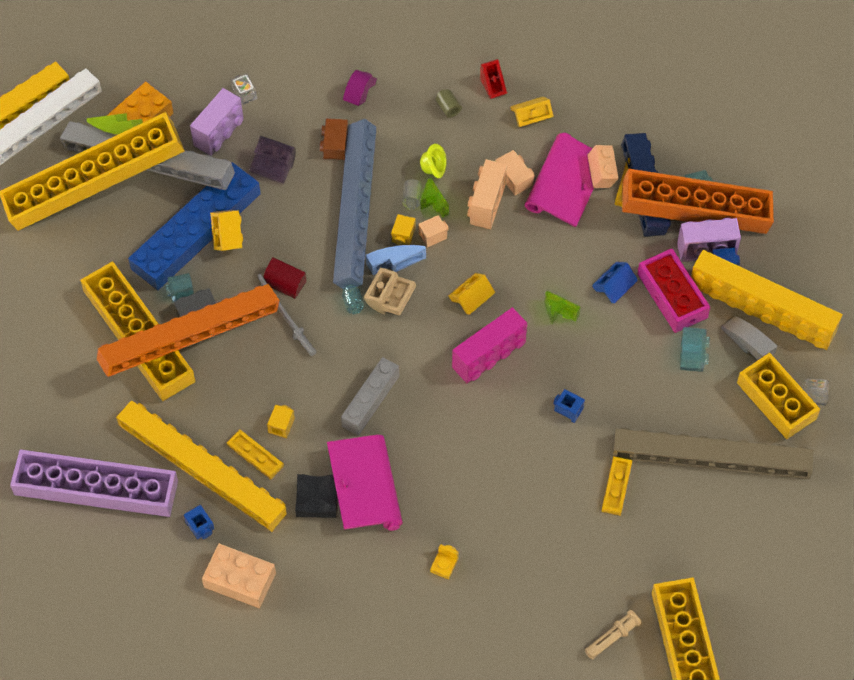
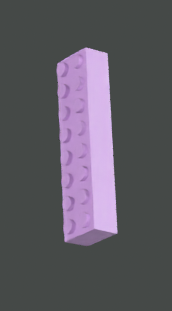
[10,450,178,517]

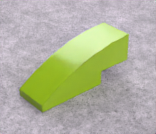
[86,113,143,135]

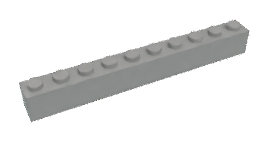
[60,121,235,190]

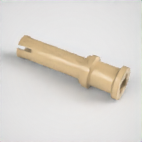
[584,610,642,660]

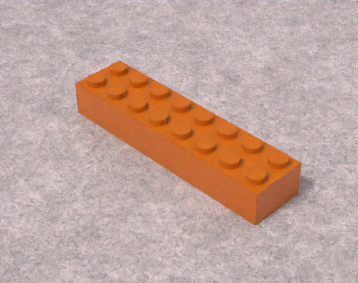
[622,169,774,234]

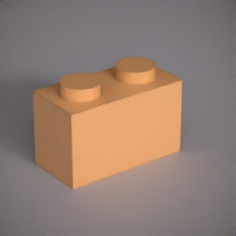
[587,145,619,188]
[495,150,535,196]

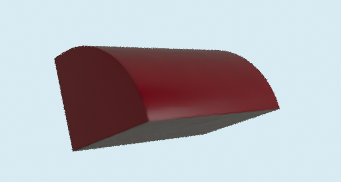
[263,257,307,299]

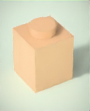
[419,215,449,248]

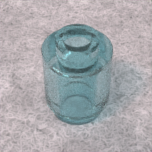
[342,285,365,314]

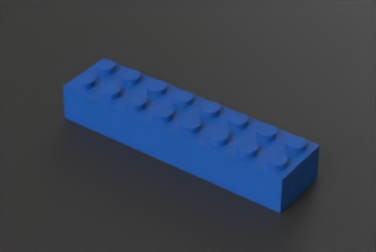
[128,162,261,291]

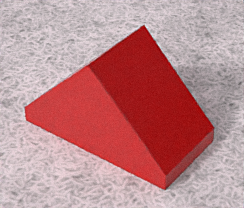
[480,59,507,99]

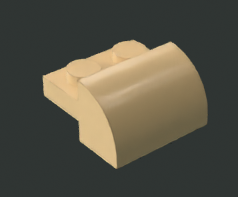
[364,267,416,316]

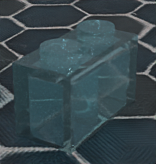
[680,327,710,372]

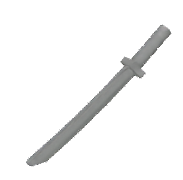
[257,274,317,356]

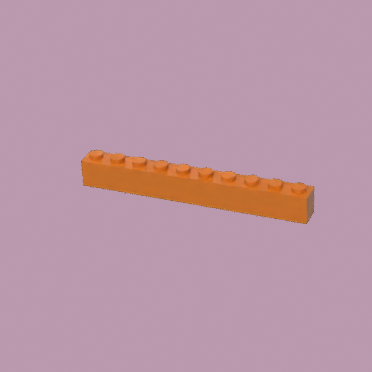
[97,284,280,377]

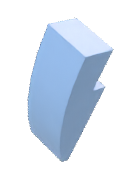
[366,245,426,275]

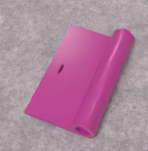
[525,133,594,227]
[327,435,403,531]

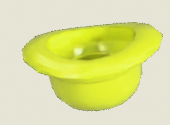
[420,143,447,179]

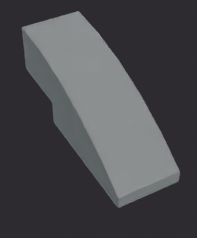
[721,316,777,360]

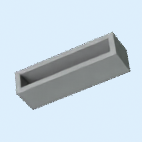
[341,357,399,436]

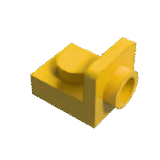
[430,544,459,580]

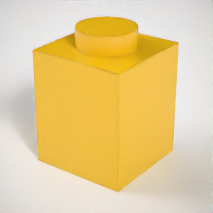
[391,214,416,245]
[267,404,295,439]

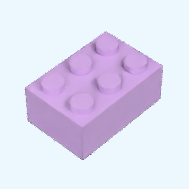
[190,88,243,156]
[677,218,741,262]

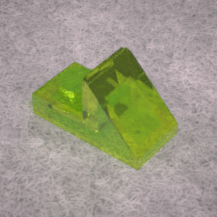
[420,178,449,218]
[544,291,581,324]

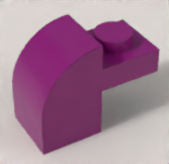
[343,69,377,106]

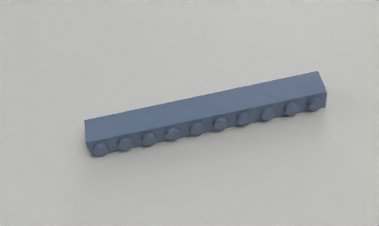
[333,119,377,291]

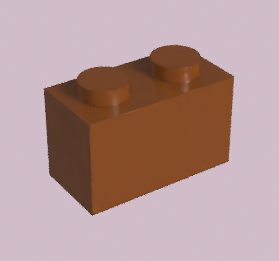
[320,118,348,160]

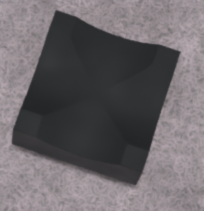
[295,474,337,518]

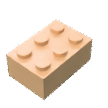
[467,159,507,230]
[202,544,276,609]

